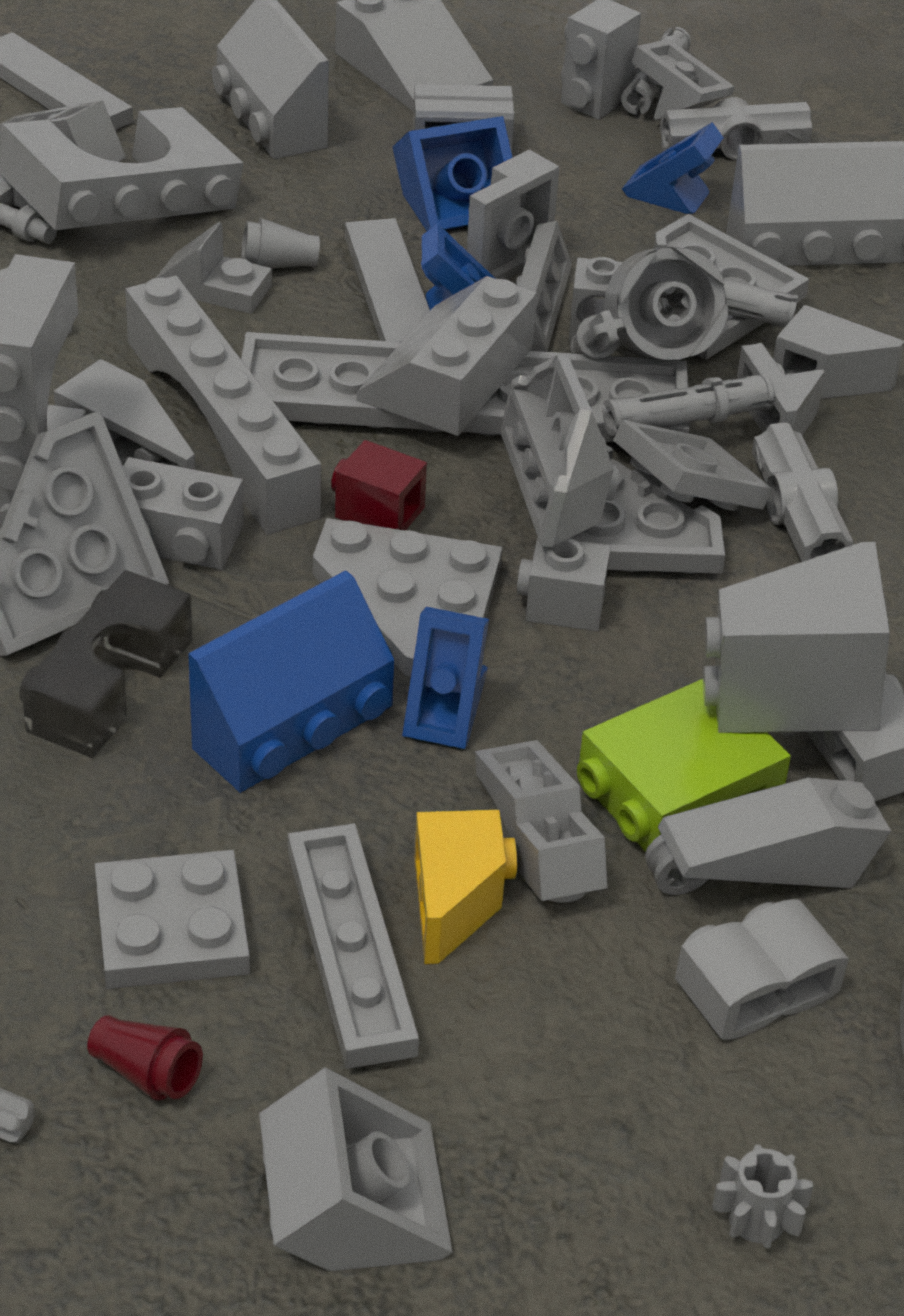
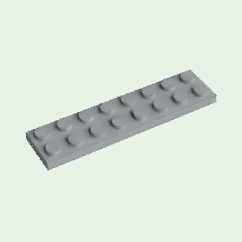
[241,332,690,443]

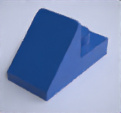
[622,122,724,214]
[421,223,496,310]
[402,606,489,749]

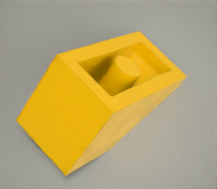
[414,810,517,964]

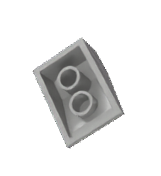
[335,0,493,111]

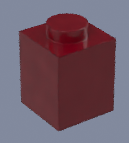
[331,440,427,531]

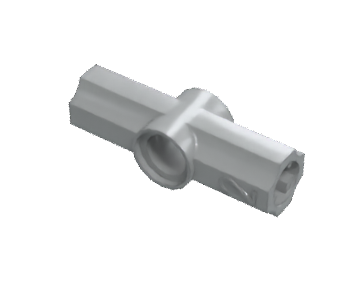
[660,97,813,160]
[752,423,854,562]

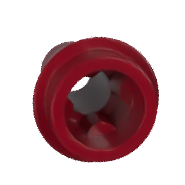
[87,1015,203,1101]

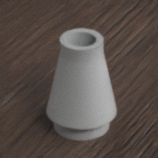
[241,218,320,269]

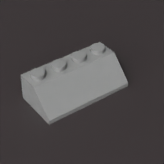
[726,141,904,266]

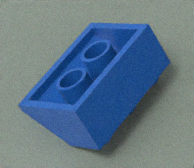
[188,570,394,793]

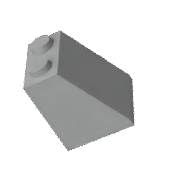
[703,542,890,733]

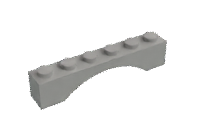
[125,275,321,535]

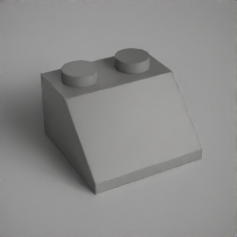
[259,1067,453,1271]

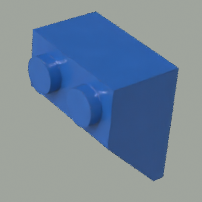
[392,116,513,231]

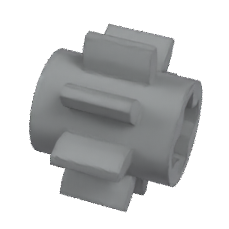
[712,1144,813,1248]

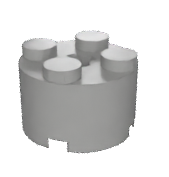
[603,247,728,361]

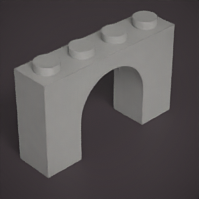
[0,107,243,230]
[0,254,85,530]

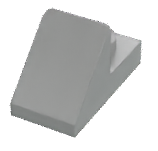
[631,39,735,120]
[156,222,272,314]
[736,343,825,436]

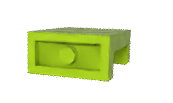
[577,679,791,852]

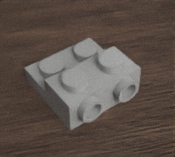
[467,150,559,280]

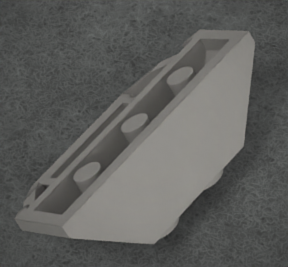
[500,355,618,547]

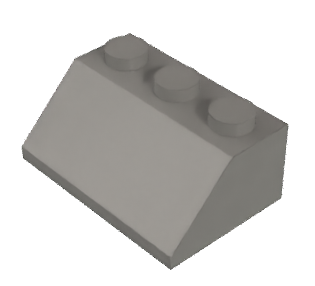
[212,0,329,160]
[357,276,537,436]

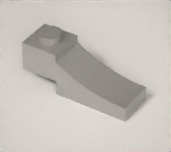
[475,740,608,903]

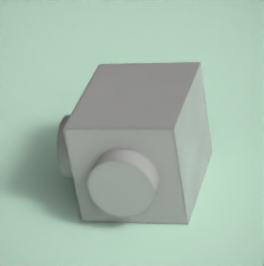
[517,537,611,631]

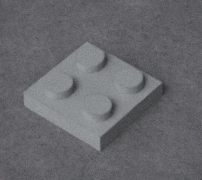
[613,420,772,511]
[95,850,250,989]

